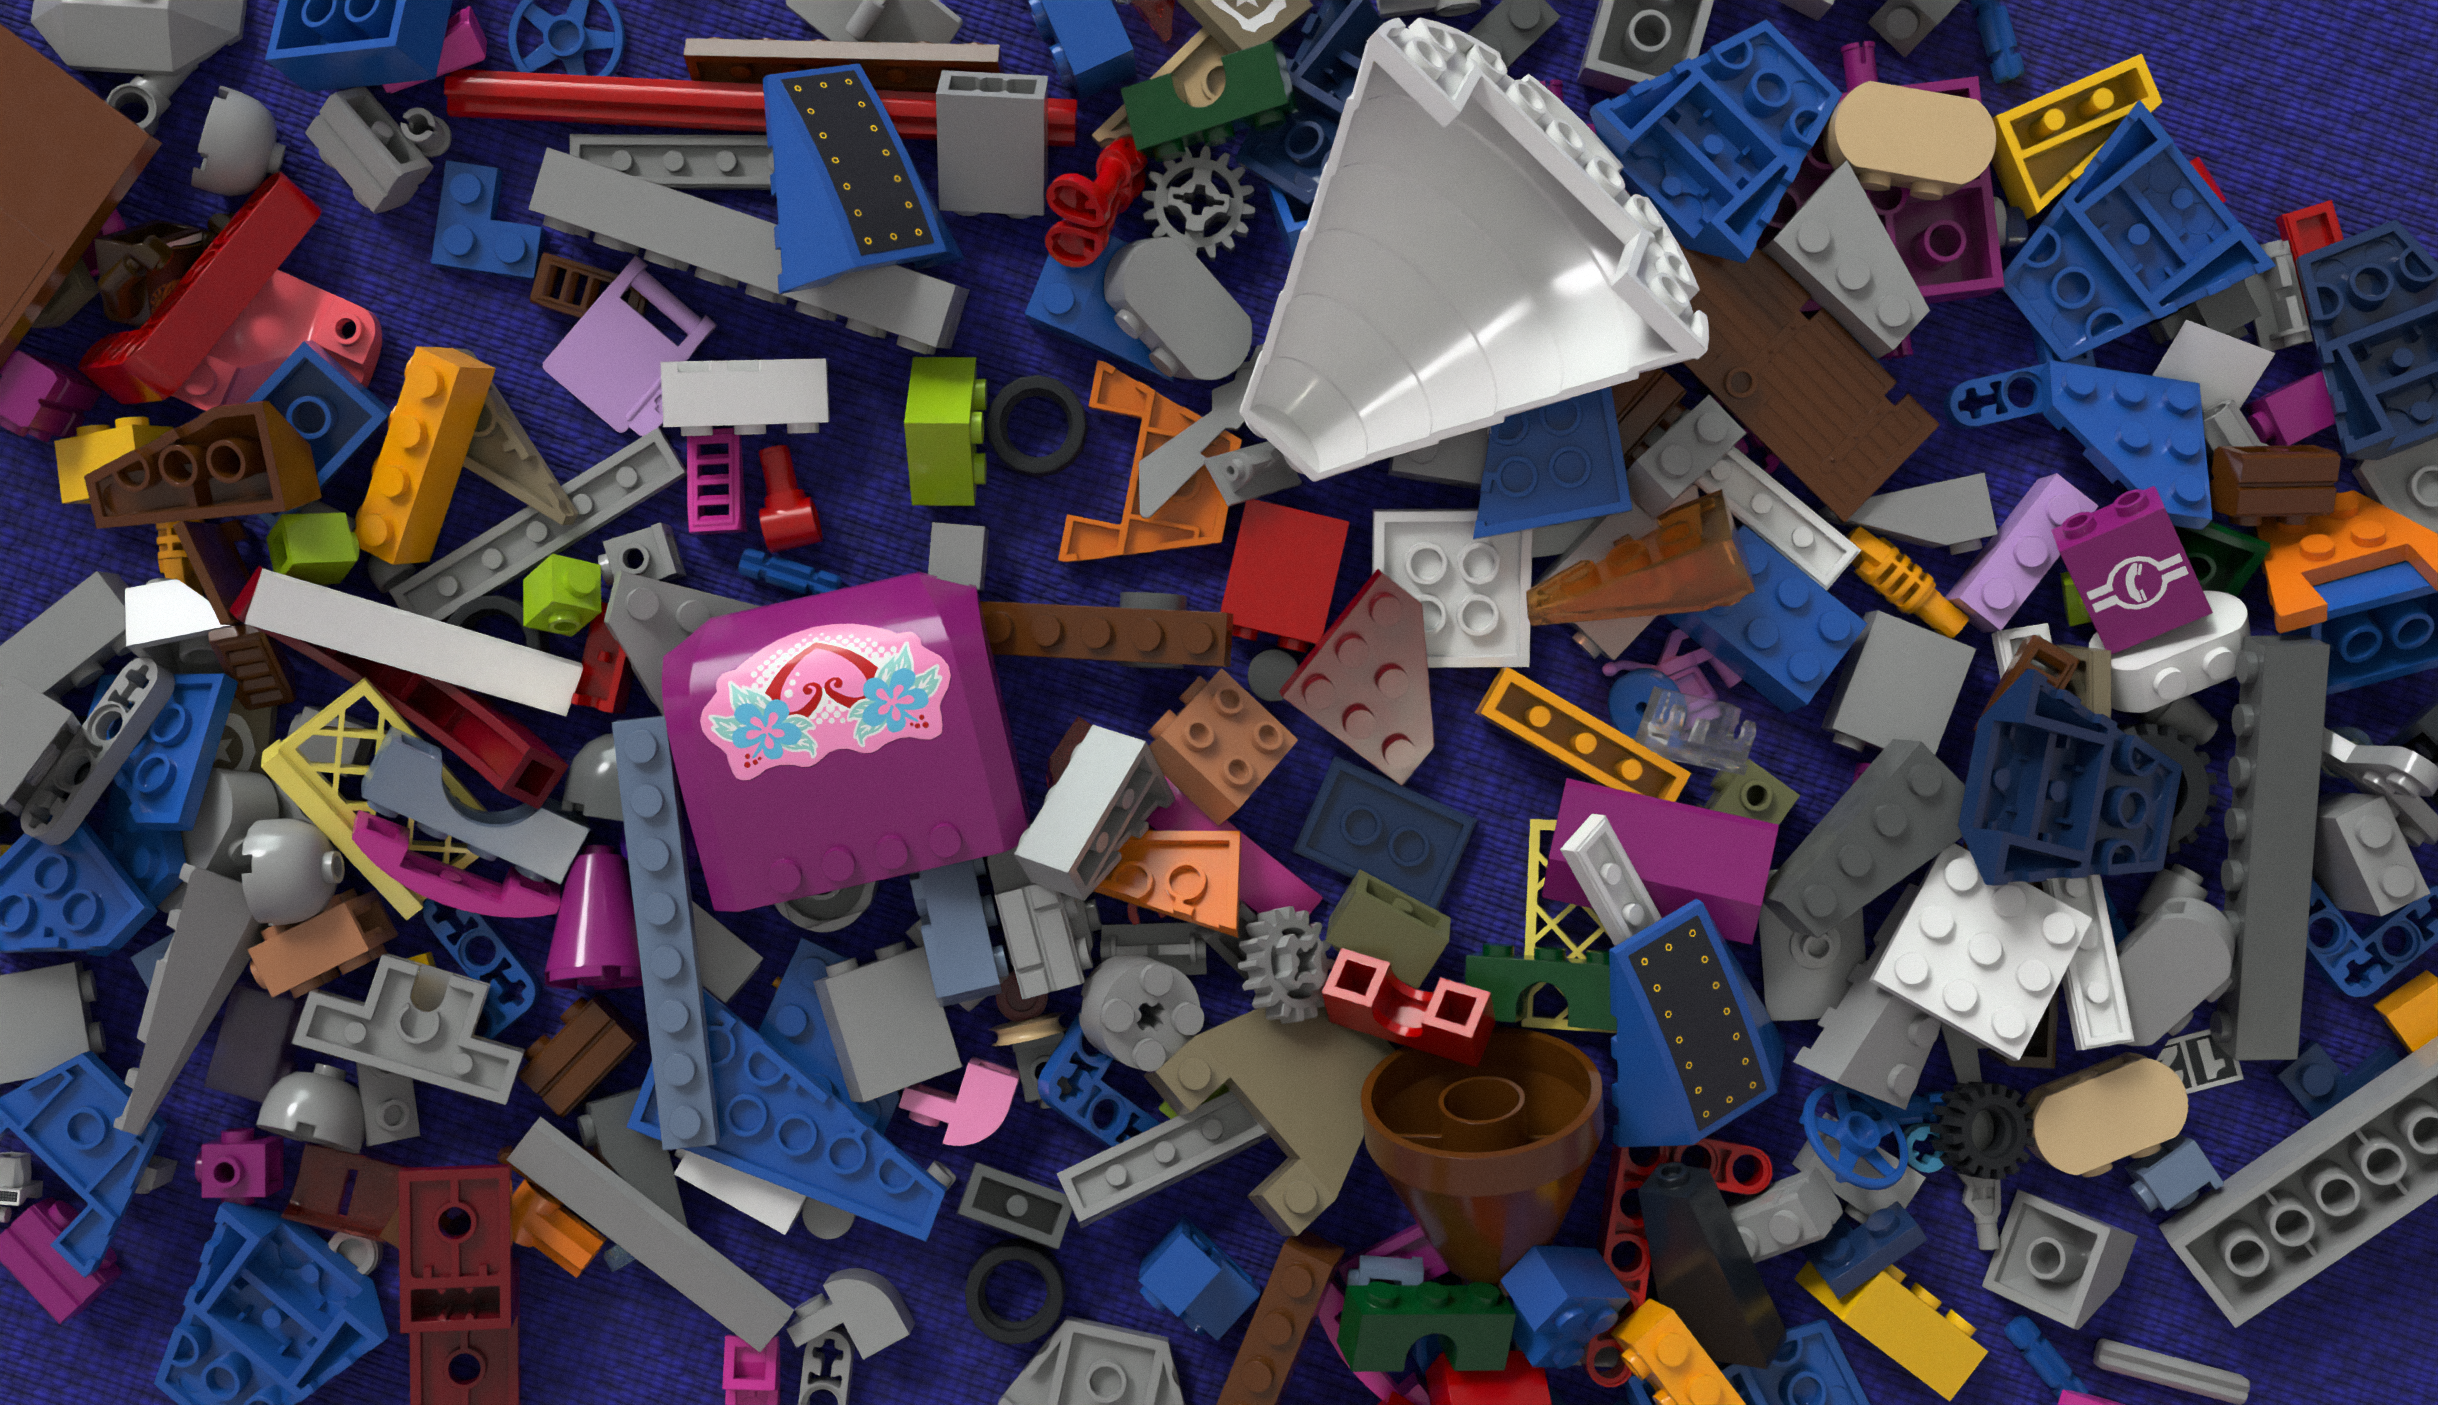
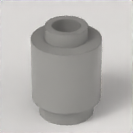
[2133,864,2208,927]

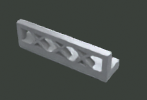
[1057,1091,1270,1228]

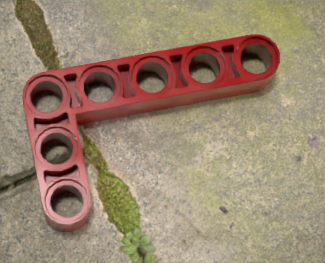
[77,171,322,405]
[1579,1136,1773,1387]

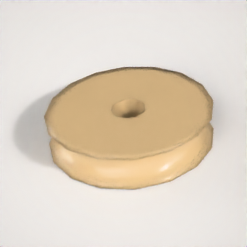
[989,1012,1068,1046]

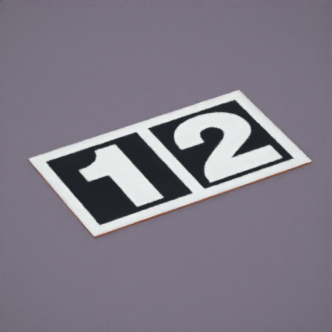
[2156,1029,2244,1094]

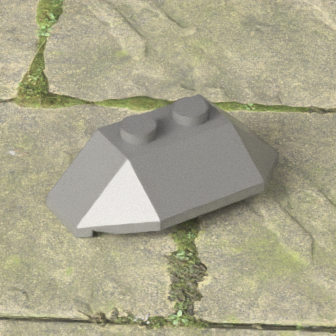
[31,0,248,76]

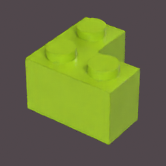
[904,357,987,506]

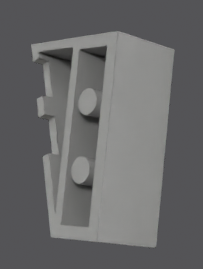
[1761,160,1930,359]

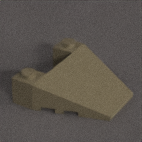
[1143,994,1396,1236]

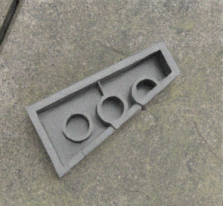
[1793,883,1943,1110]

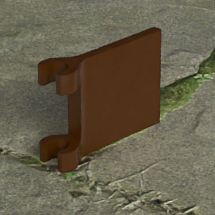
[173,519,251,625]

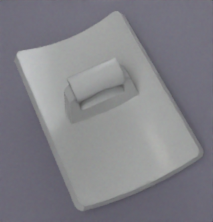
[786,0,963,44]
[1759,870,1866,1021]

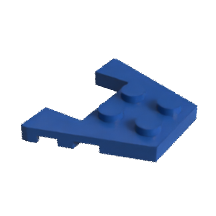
[0,1050,167,1278]

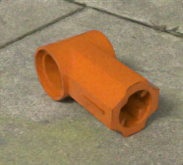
[512,1178,607,1278]

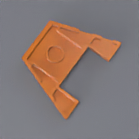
[1058,360,1242,563]
[2253,490,2438,634]

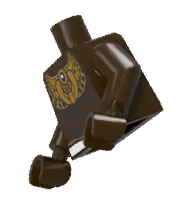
[95,213,236,330]

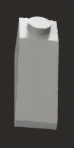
[1818,473,1998,555]

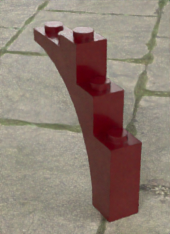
[229,565,569,809]

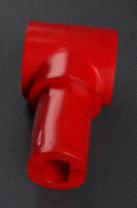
[758,445,823,554]

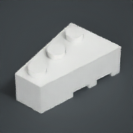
[660,359,830,436]

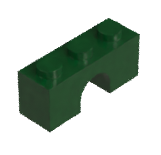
[1121,40,1299,162]
[1465,943,1617,1031]
[1337,1282,1516,1372]

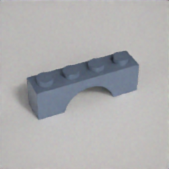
[361,726,590,884]

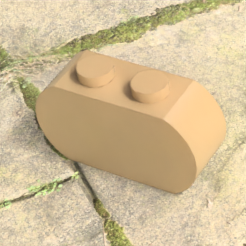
[1823,81,1996,200]
[2023,1052,2188,1177]

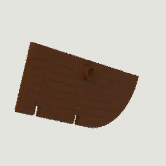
[1674,237,1940,523]

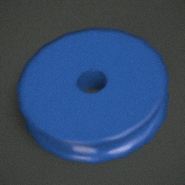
[1607,667,1685,746]

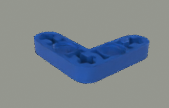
[1943,321,2096,429]
[2306,878,2438,997]
[423,898,542,1040]
[1038,1006,1161,1148]

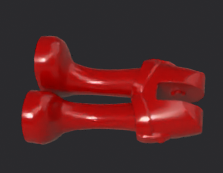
[1045,134,1148,267]

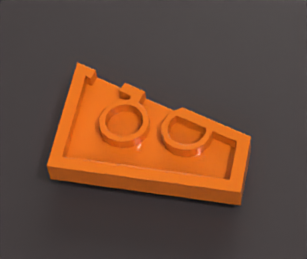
[1094,831,1242,938]

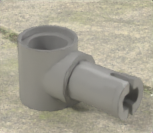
[107,64,199,136]

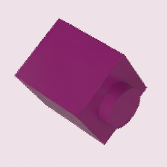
[2245,371,2336,446]

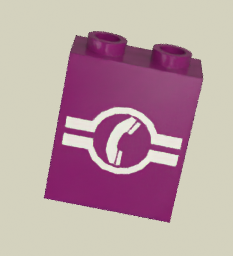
[2051,486,2213,655]

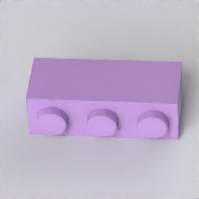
[1945,474,2099,633]

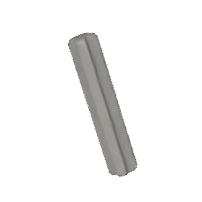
[2093,1338,2250,1405]

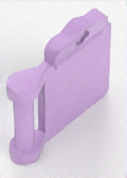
[543,255,717,437]

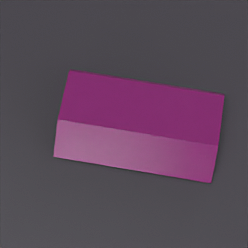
[1542,778,1779,945]

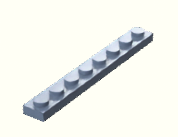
[612,716,720,1150]

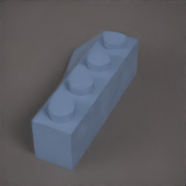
[909,857,1009,1007]

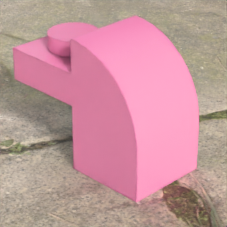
[899,1056,1020,1146]

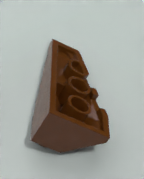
[84,401,322,529]

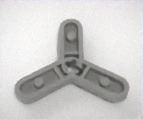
[2321,727,2438,847]

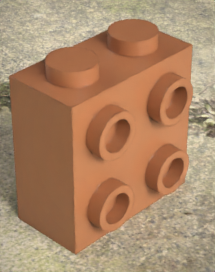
[1148,668,1298,826]
[248,888,399,999]

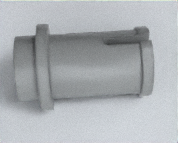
[400,107,452,158]

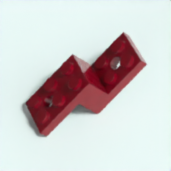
[398,1164,521,1405]

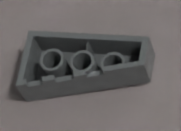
[1763,739,1965,938]

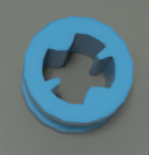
[1898,1122,1945,1173]

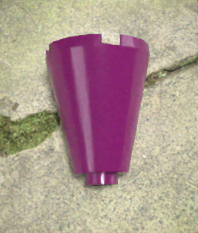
[544,845,643,990]

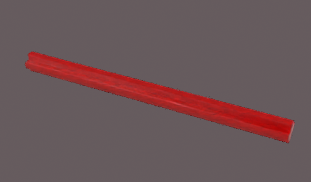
[444,69,1078,148]

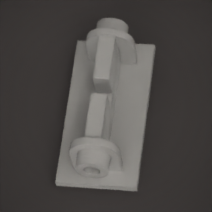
[2243,240,2313,351]
[1203,441,1302,507]
[1100,922,1207,975]
[356,1062,420,1146]

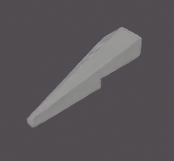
[113,863,270,1136]

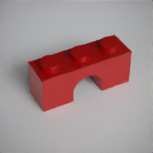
[1322,948,1496,1067]

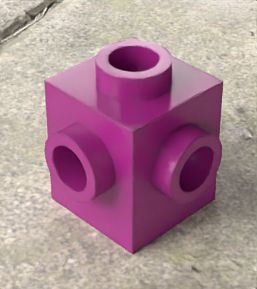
[195,1127,284,1205]

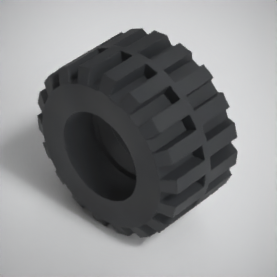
[2117,724,2218,854]

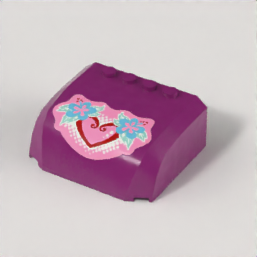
[662,572,1031,912]

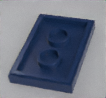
[1292,756,1477,910]

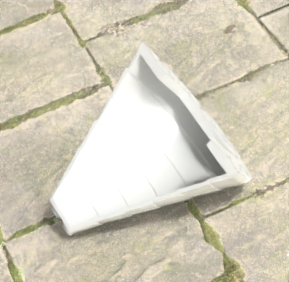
[1239,18,1709,482]

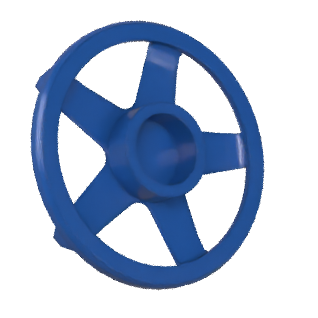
[508,0,627,77]
[1799,1083,1908,1190]

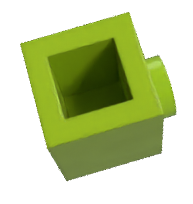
[266,512,359,585]
[523,554,602,637]

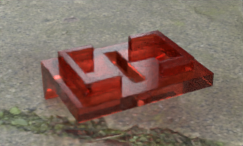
[281,1142,410,1243]

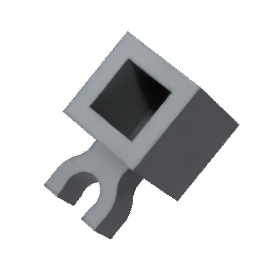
[2147,280,2262,345]

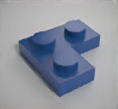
[431,160,547,281]

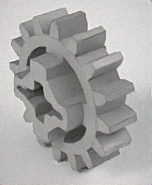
[1142,146,1255,262]
[1238,906,1335,1024]

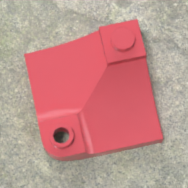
[171,269,382,411]

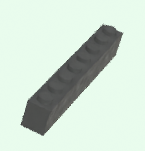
[2210,635,2330,1061]

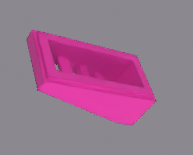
[382,6,487,94]
[687,428,747,535]

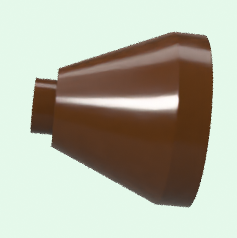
[1360,1027,1605,1297]

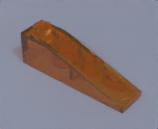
[1526,489,1755,626]

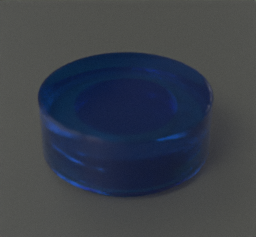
[2000,205,2028,260]

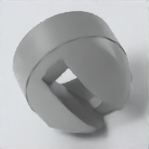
[368,555,416,593]

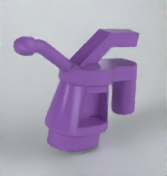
[1602,629,1742,731]

